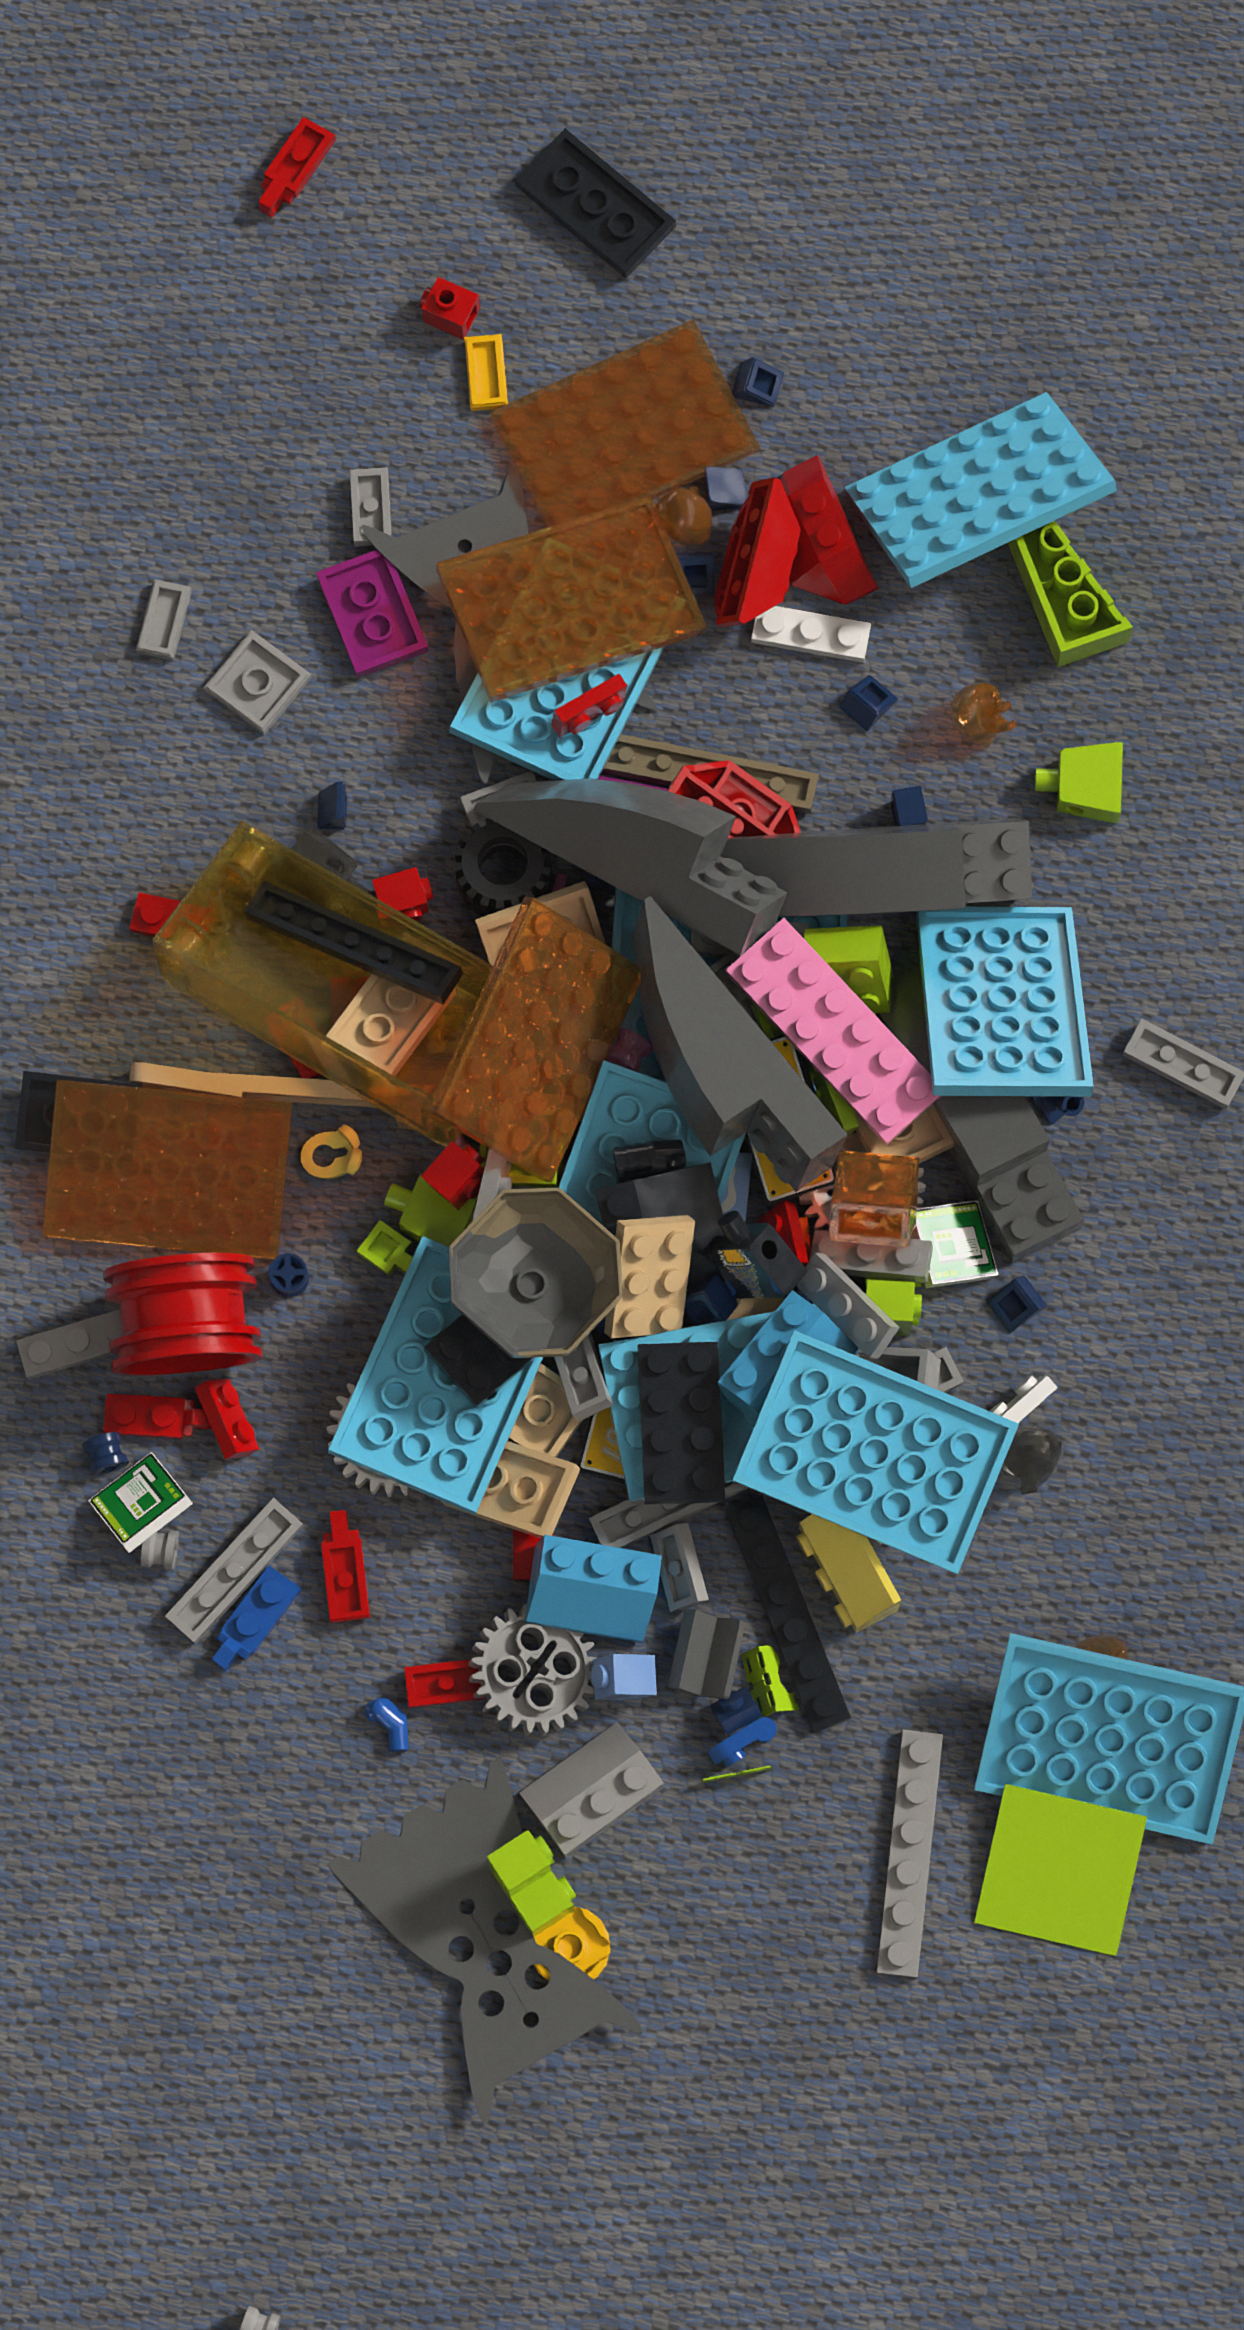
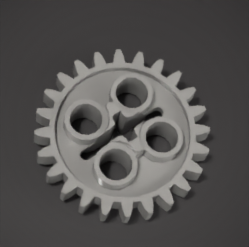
[468,1604,596,1736]

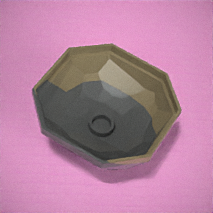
[448,1188,623,1358]

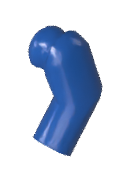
[365,1697,409,1752]

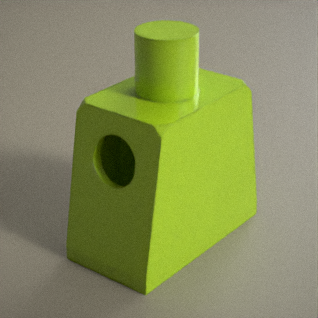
[1034,742,1123,823]
[384,1174,478,1247]

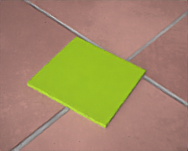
[974,1783,1147,1956]

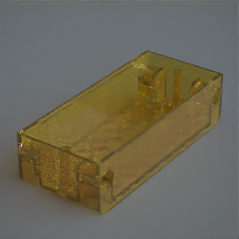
[152,820,539,1147]

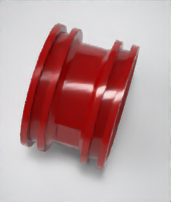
[103,1253,263,1376]

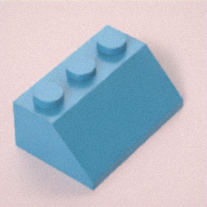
[718,1290,859,1421]
[525,1535,662,1643]

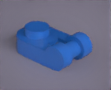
[707,1717,777,1768]

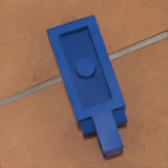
[212,1565,302,1671]

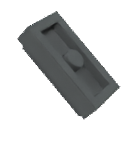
[668,1609,745,1700]

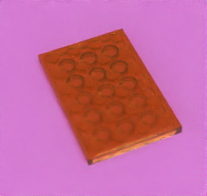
[489,319,760,543]
[436,495,707,703]
[428,897,641,1183]
[42,1080,293,1259]

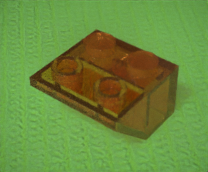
[830,1151,919,1248]

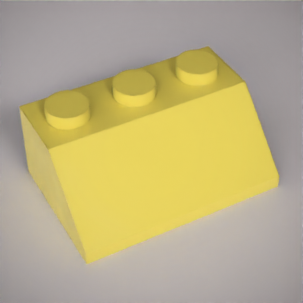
[796,1514,901,1633]

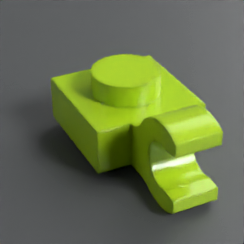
[357,1220,413,1277]

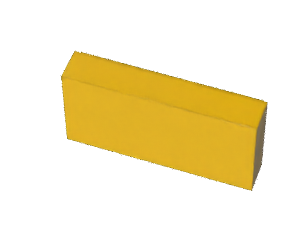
[464,334,508,411]

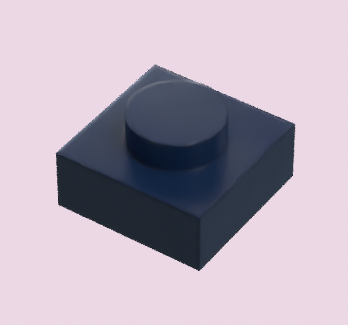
[710,1687,762,1735]

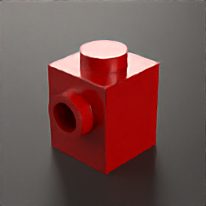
[419,277,480,340]
[372,867,434,925]
[421,1141,485,1211]

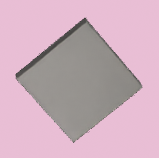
[204,630,312,735]

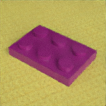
[316,550,429,678]

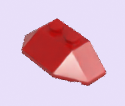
[780,455,879,605]
[714,477,801,628]
[667,760,801,838]

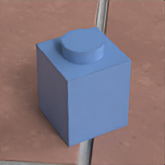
[591,1654,657,1700]

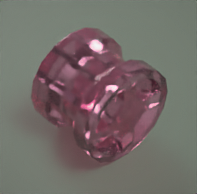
[604,1028,653,1072]

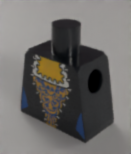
[711,1210,807,1299]

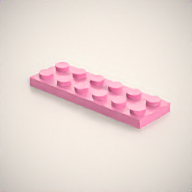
[725,918,941,1146]

